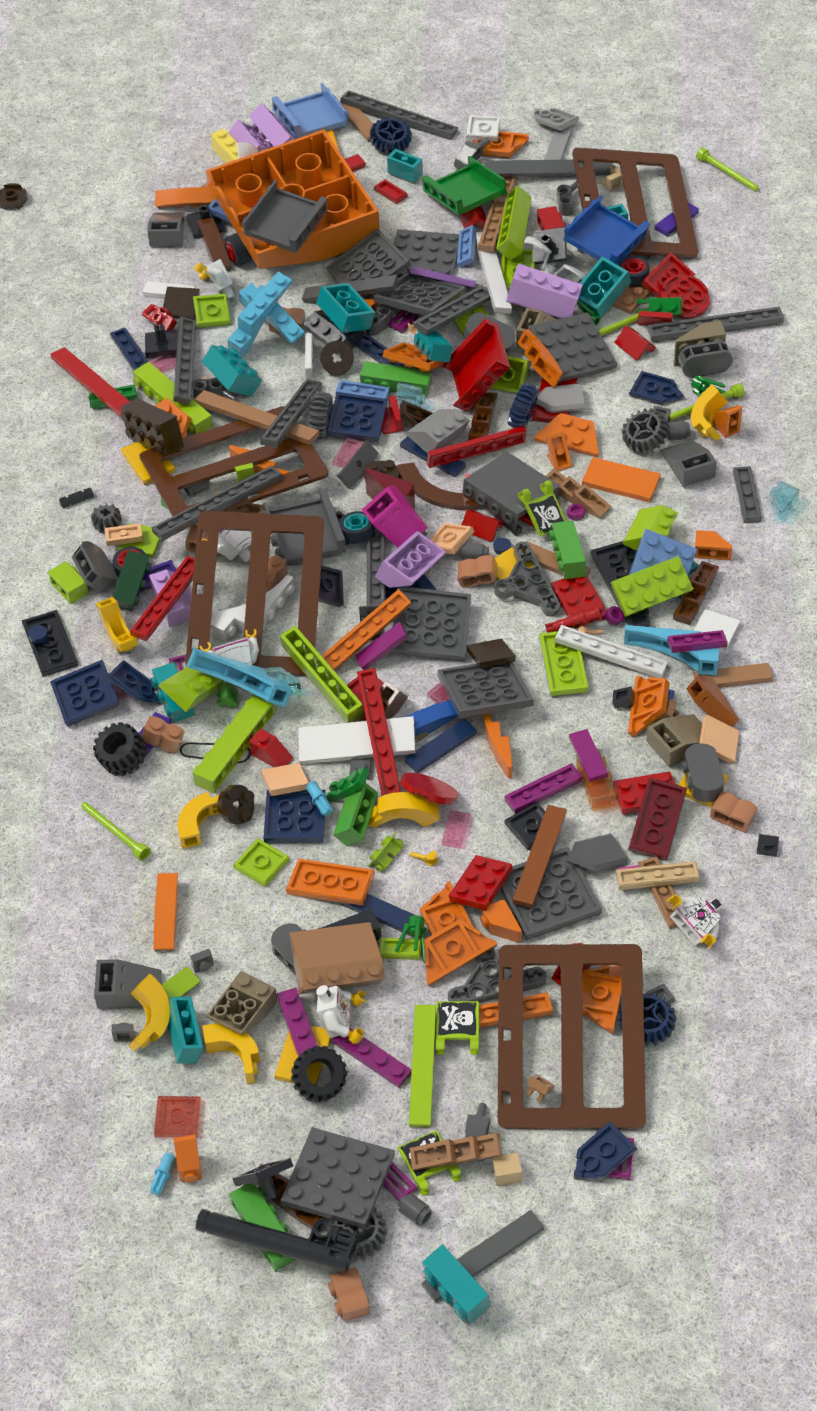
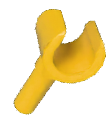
[410,851,439,866]

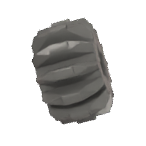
[91,503,122,532]

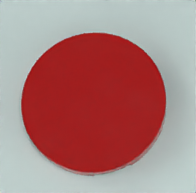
[660,274,710,319]
[400,773,459,805]

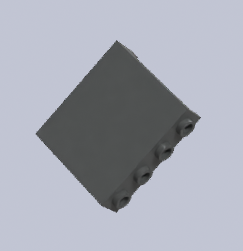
[242,180,328,253]
[462,452,560,528]
[261,489,346,565]

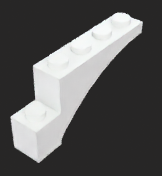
[210,575,295,642]

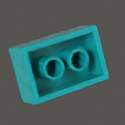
[577,256,631,318]
[316,283,375,333]
[202,345,262,397]
[422,1244,491,1324]

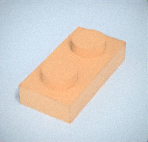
[105,523,143,546]

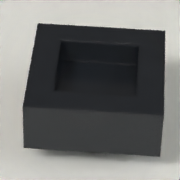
[612,686,634,709]
[757,834,779,857]

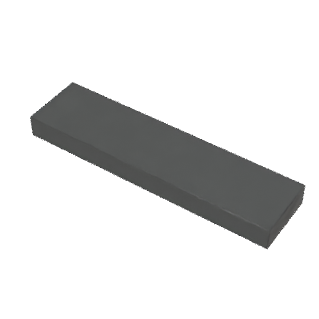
[733,466,762,523]

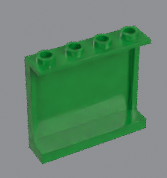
[421,156,507,216]

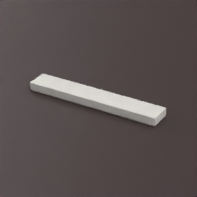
[554,625,668,678]

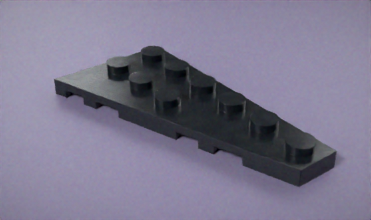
[590,541,650,627]

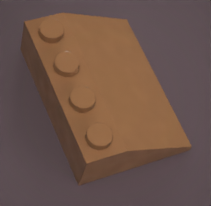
[289,922,385,995]

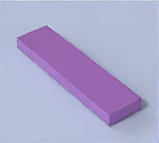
[410,266,477,288]

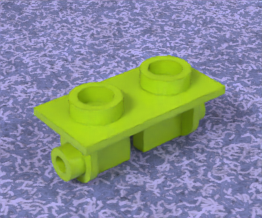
[368,831,404,872]

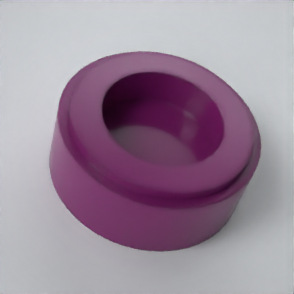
[567,504,585,521]
[604,606,624,626]

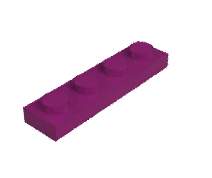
[504,763,582,814]
[276,987,317,1064]
[332,1028,412,1088]

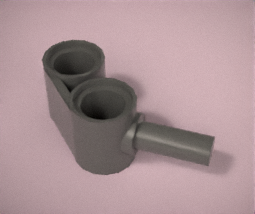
[454,138,490,169]
[557,180,578,216]
[365,305,392,336]
[192,377,239,401]
[464,1103,490,1138]

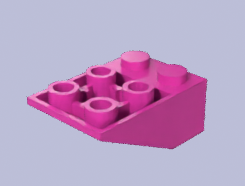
[362,485,428,547]

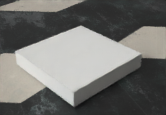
[466,116,500,141]
[694,609,740,651]

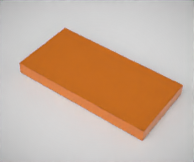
[582,457,661,503]
[286,858,375,906]

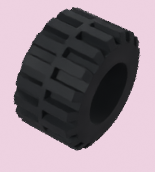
[93,722,147,776]
[291,1046,347,1102]

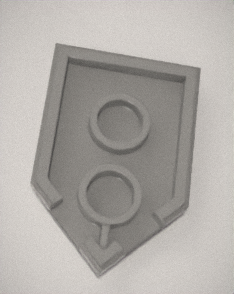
[534,108,579,131]
[536,384,585,413]

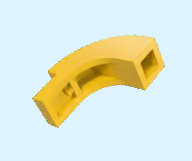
[691,385,728,441]
[95,597,138,653]
[177,792,219,849]
[368,792,440,828]
[128,974,170,1051]
[202,1023,260,1084]

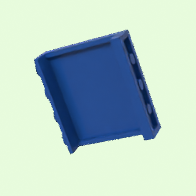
[563,195,650,265]

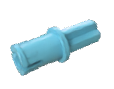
[306,781,333,816]
[150,1153,177,1196]

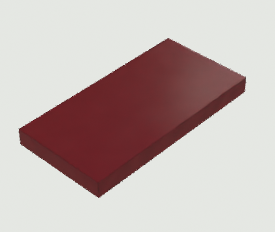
[628,777,687,861]

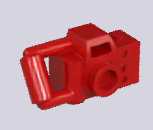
[142,304,177,331]

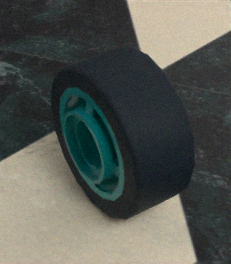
[339,511,375,544]

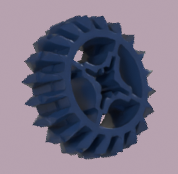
[370,116,412,155]
[507,383,539,428]
[619,991,676,1047]

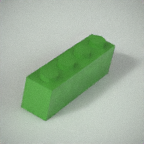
[360,361,432,397]
[549,521,586,579]
[229,1183,296,1272]

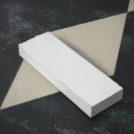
[143,281,195,299]
[305,333,313,380]

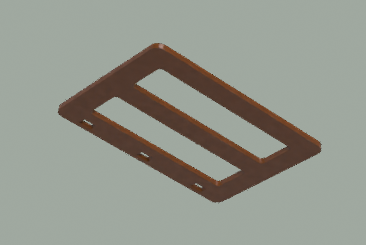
[572,147,698,258]
[139,406,328,517]
[185,511,324,676]
[497,944,646,1129]

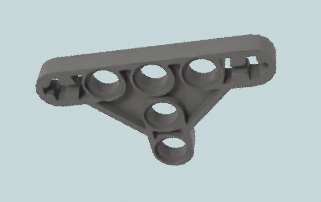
[494,542,560,617]
[448,948,546,1003]

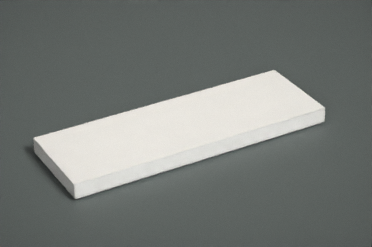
[299,716,416,764]

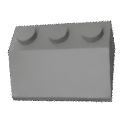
[406,409,470,453]

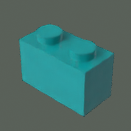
[387,149,423,183]

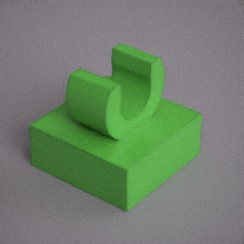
[216,682,238,708]

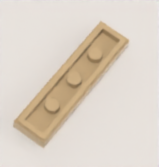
[616,861,700,890]

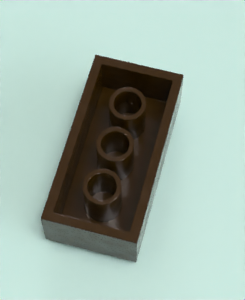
[120,398,184,456]

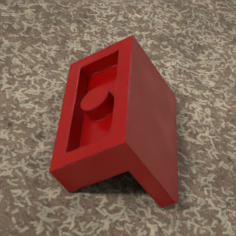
[459,205,487,229]
[615,325,656,360]
[382,395,404,435]
[461,509,504,542]

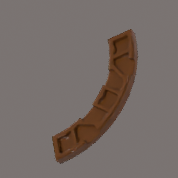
[397,462,480,510]

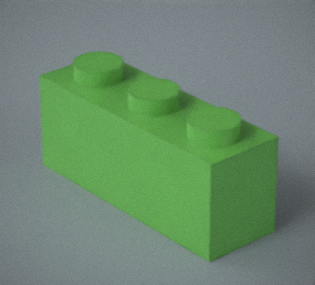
[333,783,378,846]

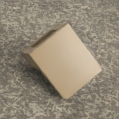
[600,165,623,192]
[492,1152,522,1186]

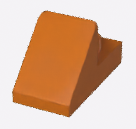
[546,432,572,471]

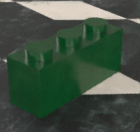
[112,550,152,611]

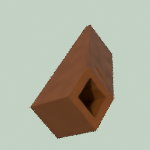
[686,675,739,727]

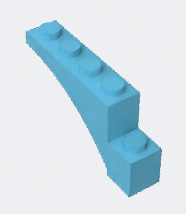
[227,271,292,358]
[239,283,305,345]
[624,625,719,676]
[187,648,292,707]

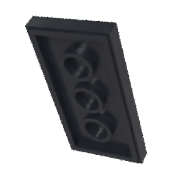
[21,610,79,677]

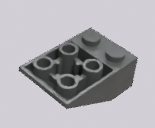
[147,212,185,247]
[660,440,717,487]
[94,959,162,1009]

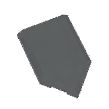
[567,833,628,873]

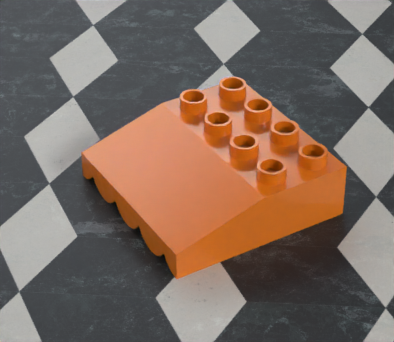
[206,130,380,269]

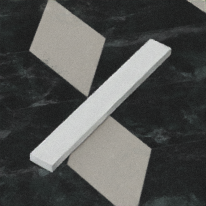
[476,235,512,314]

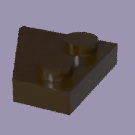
[400,401,433,428]

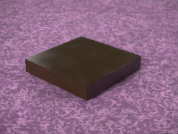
[163,286,200,320]
[467,638,516,668]

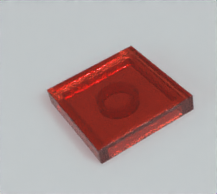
[154,1096,201,1138]

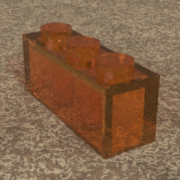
[576,749,618,811]

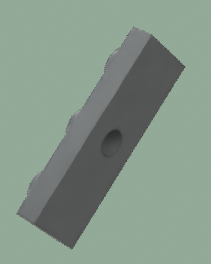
[337,441,379,488]

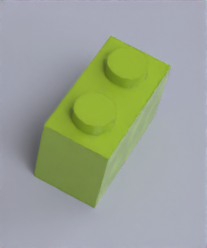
[48,561,89,604]

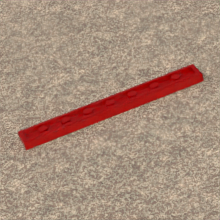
[50,347,130,417]
[357,668,401,796]

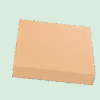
[430,523,474,554]
[699,715,739,764]
[261,763,309,796]

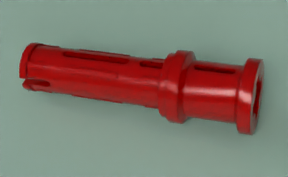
[545,605,603,633]

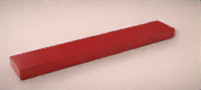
[427,426,526,468]
[130,555,195,642]

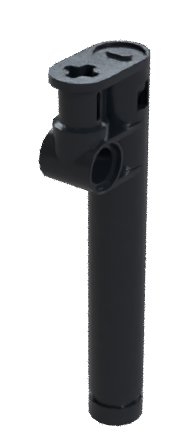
[195,1209,360,1274]

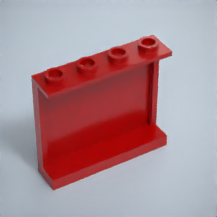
[443,318,510,412]

